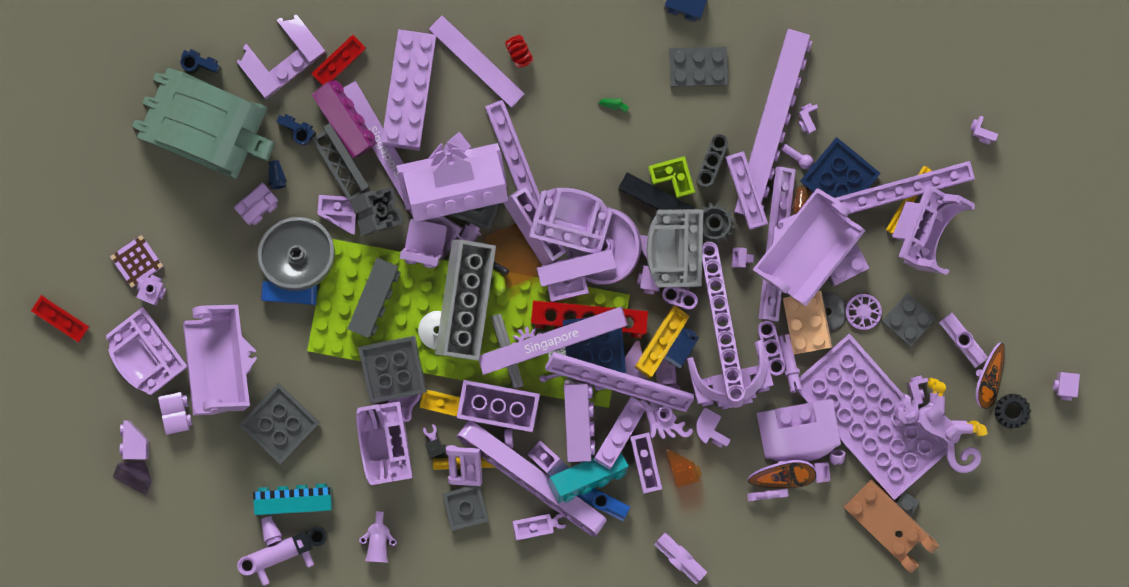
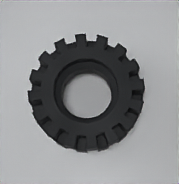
[994,394,1031,428]

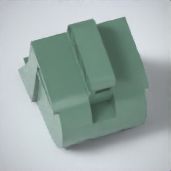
[132,68,275,179]

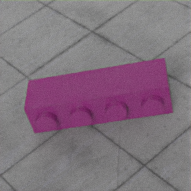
[311,80,378,158]

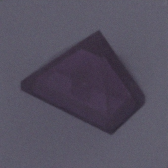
[113,460,152,496]

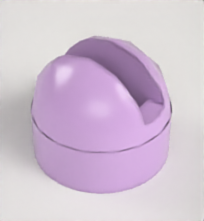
[830,449,845,465]

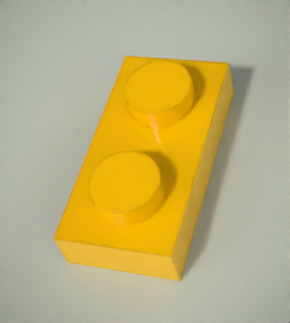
[419,390,460,416]

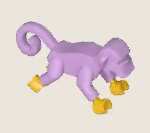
[895,378,987,473]

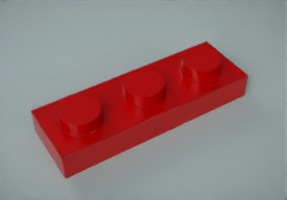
[311,35,366,85]
[31,295,90,343]

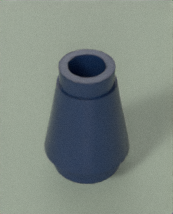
[268,160,287,190]

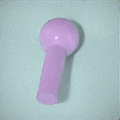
[781,144,814,170]

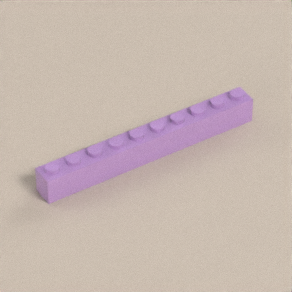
[734,29,812,216]

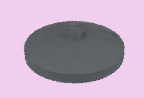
[258,217,335,291]

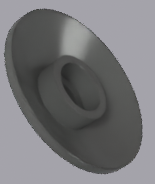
[822,293,846,331]

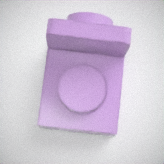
[907,375,928,404]

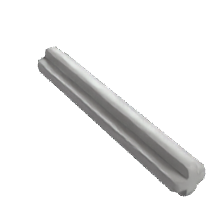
[491,314,523,388]

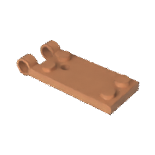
[844,480,939,573]

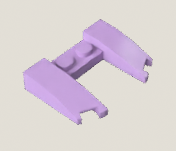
[237,15,326,99]

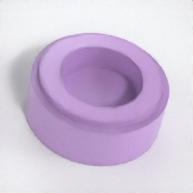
[504,429,514,448]

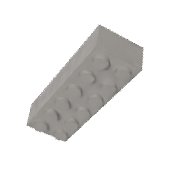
[435,239,496,360]

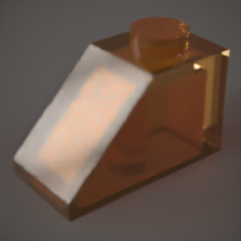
[666,450,702,488]

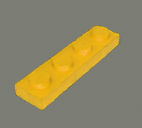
[634,305,690,378]

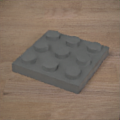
[358,335,427,404]
[239,383,320,465]

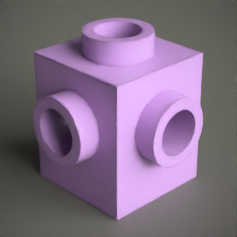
[136,275,166,306]

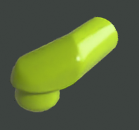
[491,269,506,296]

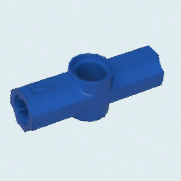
[577,488,630,521]

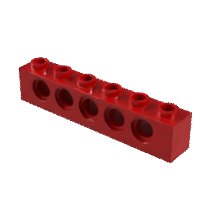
[531,300,648,338]

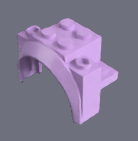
[892,186,975,275]
[686,340,773,410]
[356,401,413,485]

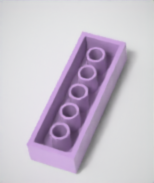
[381,29,436,151]

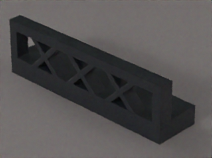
[618,172,694,210]

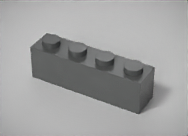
[347,258,401,338]

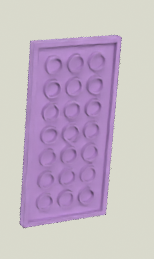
[794,333,947,500]

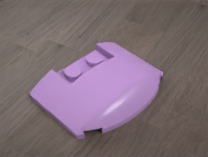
[529,188,613,254]
[106,307,188,395]
[756,399,841,462]

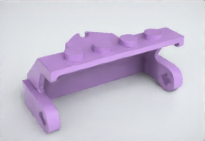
[396,142,508,222]
[753,188,865,306]
[183,305,257,416]

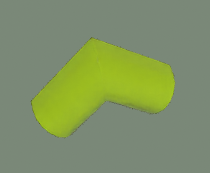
[648,156,695,198]

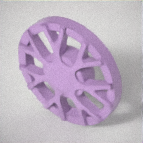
[846,294,882,330]

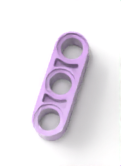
[757,321,785,376]

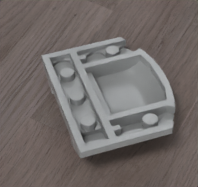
[646,209,703,287]

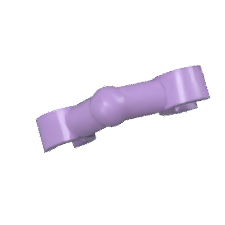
[747,489,789,501]

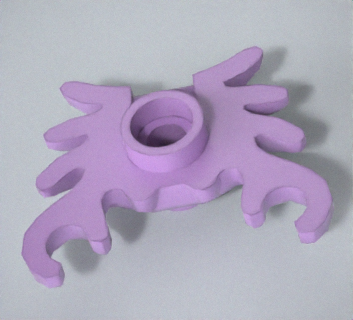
[640,384,693,439]

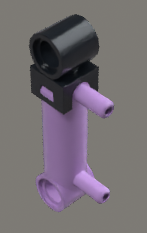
[237,527,328,586]

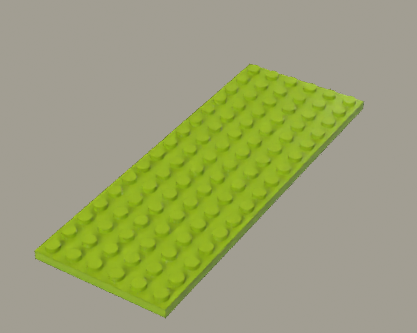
[307,239,630,408]

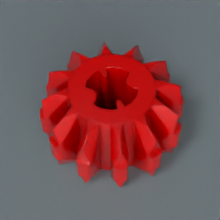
[505,34,533,68]

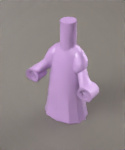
[359,511,397,563]

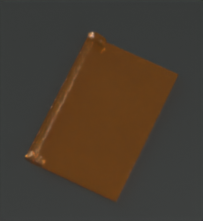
[484,223,541,288]

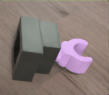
[423,424,447,459]

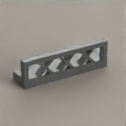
[311,123,370,203]

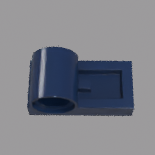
[180,49,221,74]
[276,114,316,146]

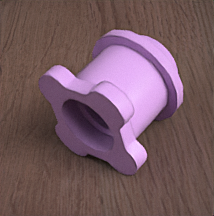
[457,223,481,242]

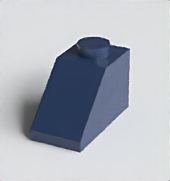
[664,327,700,368]

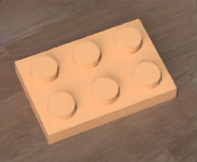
[783,291,832,355]

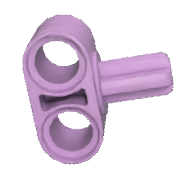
[662,287,698,311]

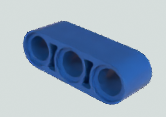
[261,281,318,305]

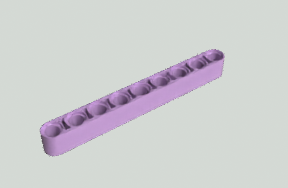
[702,242,745,408]
[457,421,607,537]

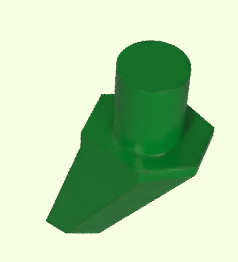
[598,98,629,113]

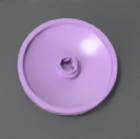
[566,208,641,285]

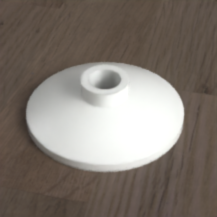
[418,311,441,349]

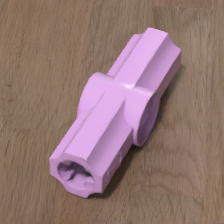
[939,312,988,368]
[654,533,707,584]

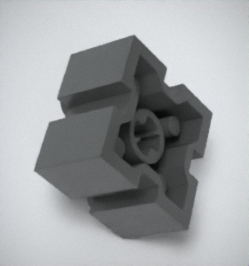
[350,187,404,236]

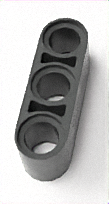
[696,134,728,188]

